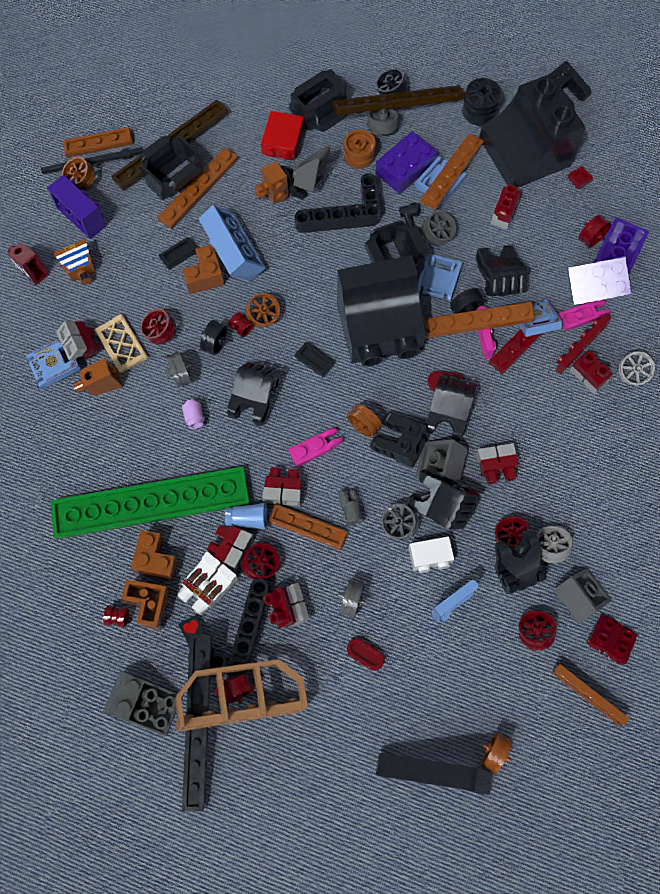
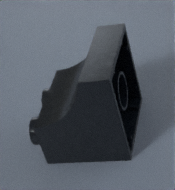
[479,73,586,188]
[337,255,426,367]

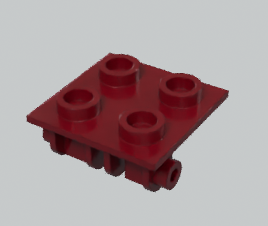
[586,613,638,665]

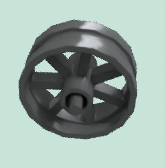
[367,109,399,134]
[422,210,456,246]
[165,351,191,387]
[381,504,419,540]
[338,579,366,619]

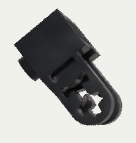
[551,60,591,108]
[369,413,429,468]

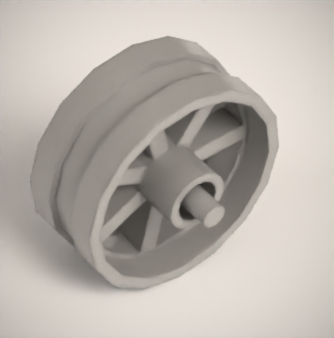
[618,351,655,386]
[537,526,572,564]

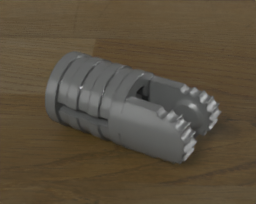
[338,489,364,526]

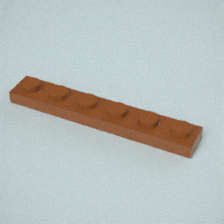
[421,133,484,210]
[157,147,238,230]
[423,302,534,339]

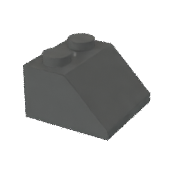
[293,146,331,192]
[415,440,467,485]
[554,568,612,623]

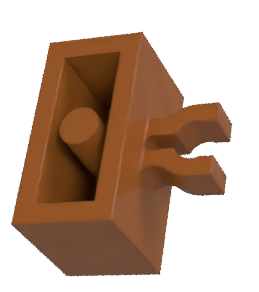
[255,161,289,204]

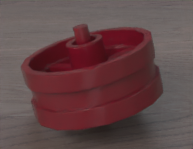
[578,214,611,248]
[140,309,176,345]
[494,516,530,548]
[241,543,280,580]
[519,610,556,650]
[214,674,255,705]

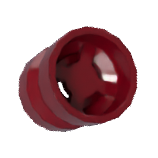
[228,312,254,338]
[103,605,129,628]

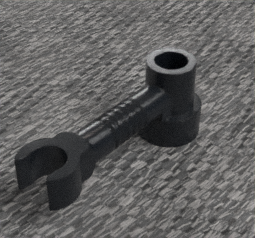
[399,202,418,226]

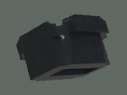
[289,69,348,132]
[139,136,203,200]
[365,221,429,277]

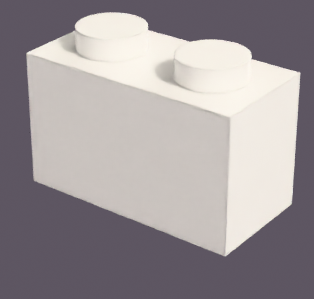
[408,537,454,573]

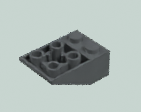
[103,672,178,736]

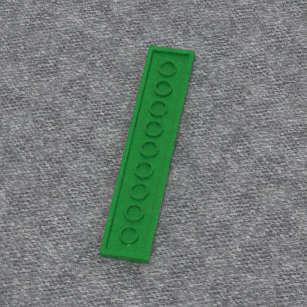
[50,467,250,540]

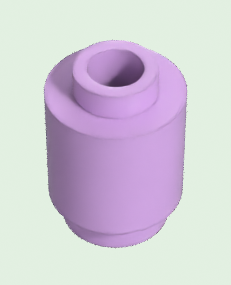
[182,399,204,429]

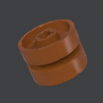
[344,129,375,169]

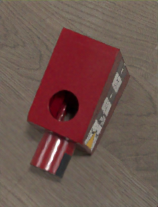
[8,243,49,286]

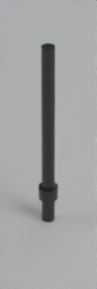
[41,147,143,174]

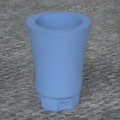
[225,502,268,530]

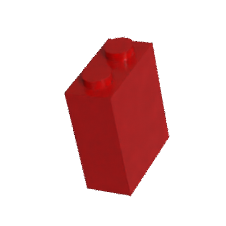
[261,111,304,161]

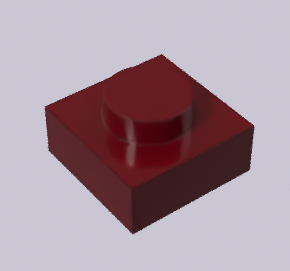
[567,166,593,190]

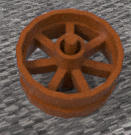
[61,157,95,191]
[245,293,280,328]
[347,404,382,438]
[481,731,513,774]

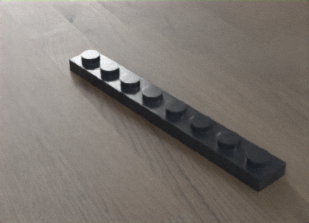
[182,634,212,812]

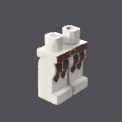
[177,552,238,615]

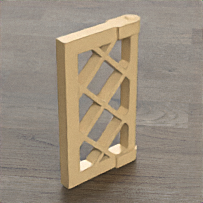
[94,314,148,374]

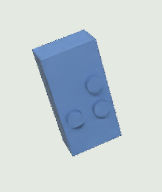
[199,205,265,281]

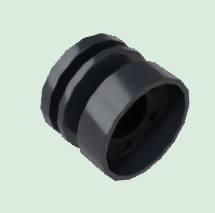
[462,78,502,126]

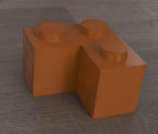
[182,245,224,294]
[130,530,178,581]
[121,579,170,631]

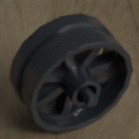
[376,68,408,95]
[450,288,485,314]
[200,320,228,355]

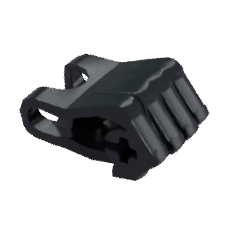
[475,245,527,296]
[227,361,282,426]
[426,375,477,443]
[407,469,480,530]
[495,529,547,594]

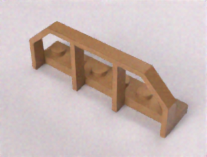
[175,659,308,732]

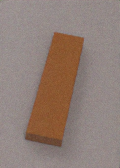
[62,127,133,158]
[268,503,348,551]
[552,664,630,726]

